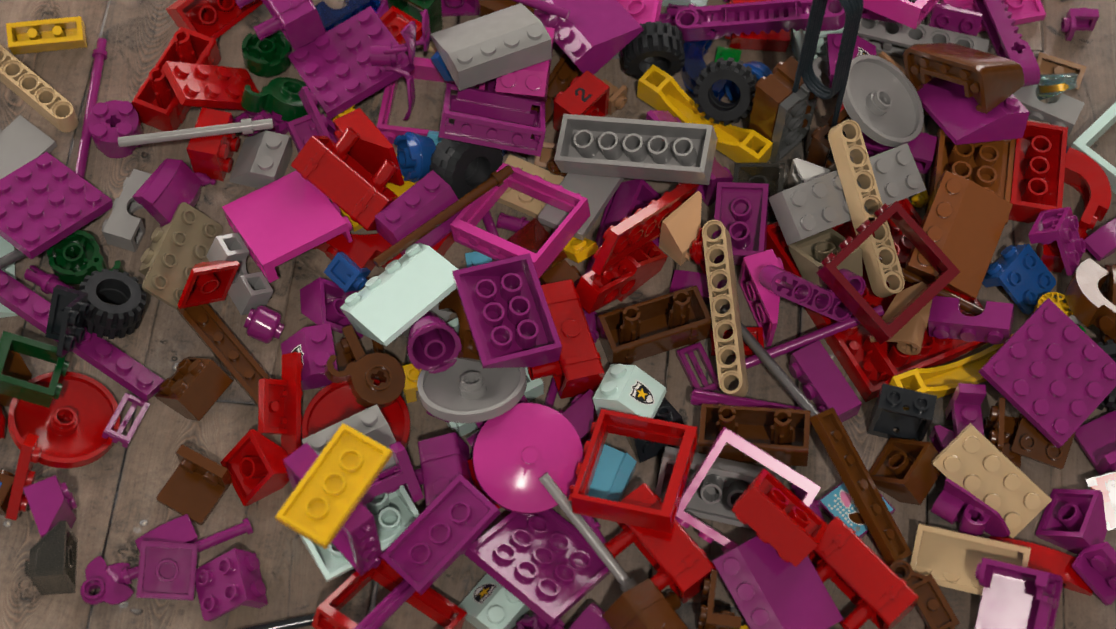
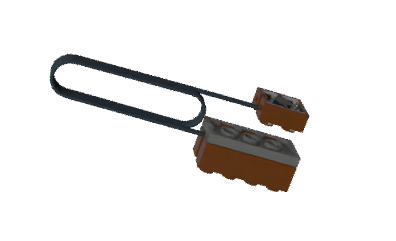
[747,0,863,169]

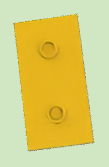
[275,423,393,549]

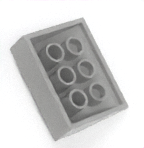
[430,3,552,91]

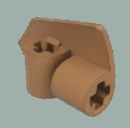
[870,282,932,355]

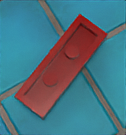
[5,433,42,521]

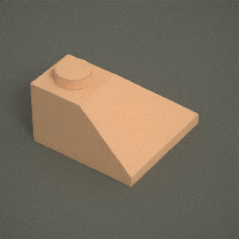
[659,191,702,266]

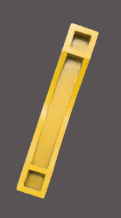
[637,64,773,175]
[889,334,1013,410]

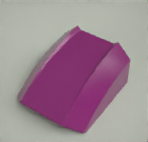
[132,158,202,227]

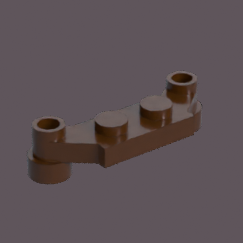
[890,560,960,629]

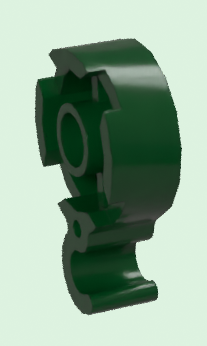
[241,30,292,77]
[241,77,310,122]
[47,230,124,285]

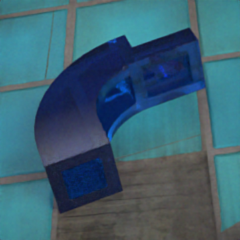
[681,29,728,101]

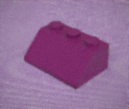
[375,170,463,256]

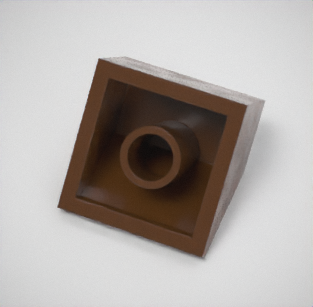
[868,438,941,505]

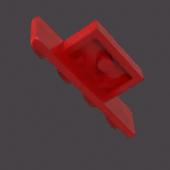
[258,352,303,455]

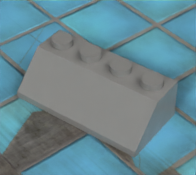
[655,446,772,529]

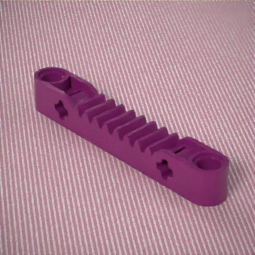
[675,0,845,41]
[973,0,1040,87]

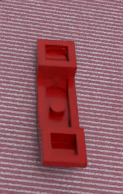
[988,536,1093,596]

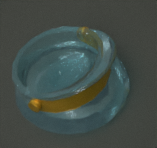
[1037,73,1079,100]

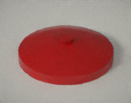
[8,371,120,468]
[302,378,411,449]

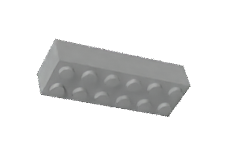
[554,114,718,185]
[768,143,926,246]

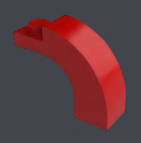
[1064,147,1112,230]

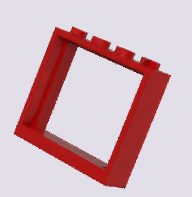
[568,409,698,533]
[312,559,467,629]

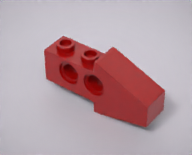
[576,242,668,314]

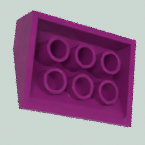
[534,0,644,75]
[917,77,1030,145]
[452,253,562,368]
[713,536,843,629]

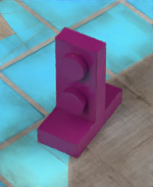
[945,383,986,438]
[361,441,424,505]

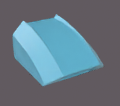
[567,440,637,504]

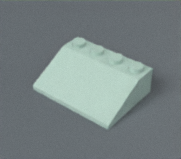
[340,243,459,346]
[299,485,420,582]

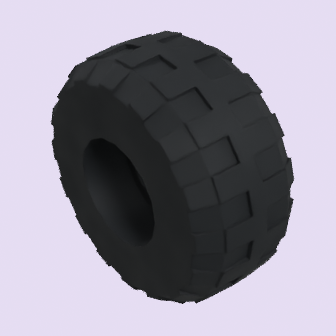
[430,138,503,199]

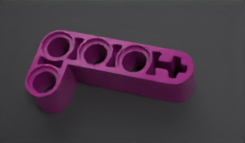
[759,265,866,322]

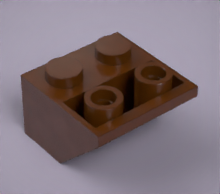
[155,357,233,421]

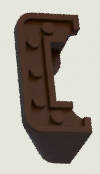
[903,43,1025,114]

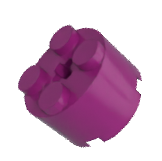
[88,100,144,158]

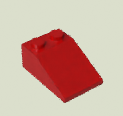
[333,108,404,186]

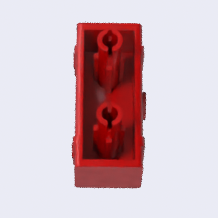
[131,27,221,131]
[291,127,399,231]
[527,279,605,399]
[604,483,716,604]
[808,516,919,629]

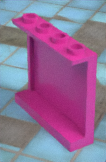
[222,171,353,283]

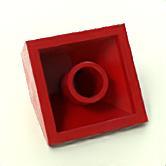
[177,260,240,309]
[221,429,290,506]

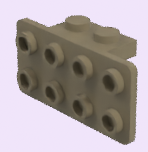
[139,202,222,310]

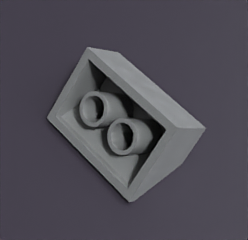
[302,404,396,471]

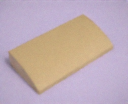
[910,523,1031,595]

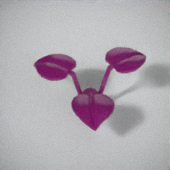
[370,9,431,120]

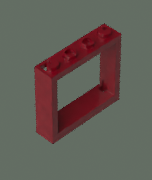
[816,201,960,344]

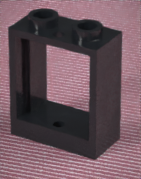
[867,384,937,441]

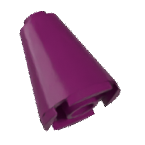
[407,310,462,374]

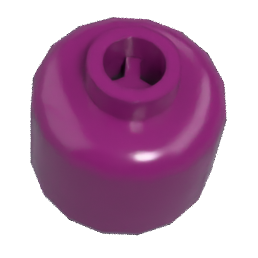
[243,305,285,344]

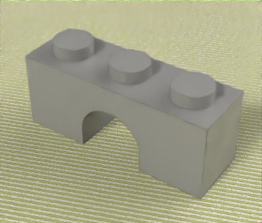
[1013,84,1085,138]
[102,169,152,252]
[206,233,274,315]

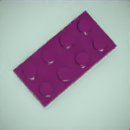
[381,474,501,595]

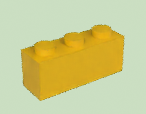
[6,16,87,55]

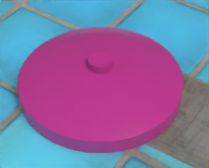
[472,403,584,514]

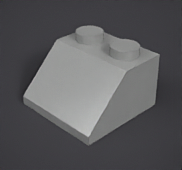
[229,130,293,189]

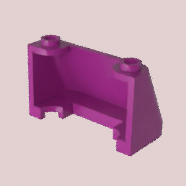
[975,557,1063,629]

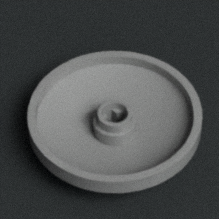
[842,54,924,147]
[417,356,527,423]

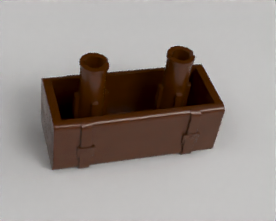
[597,285,712,365]
[698,404,811,467]
[602,578,688,629]

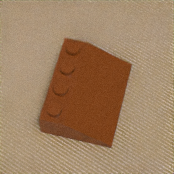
[927,128,1016,225]
[904,171,1013,299]

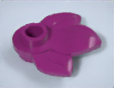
[80,556,134,605]

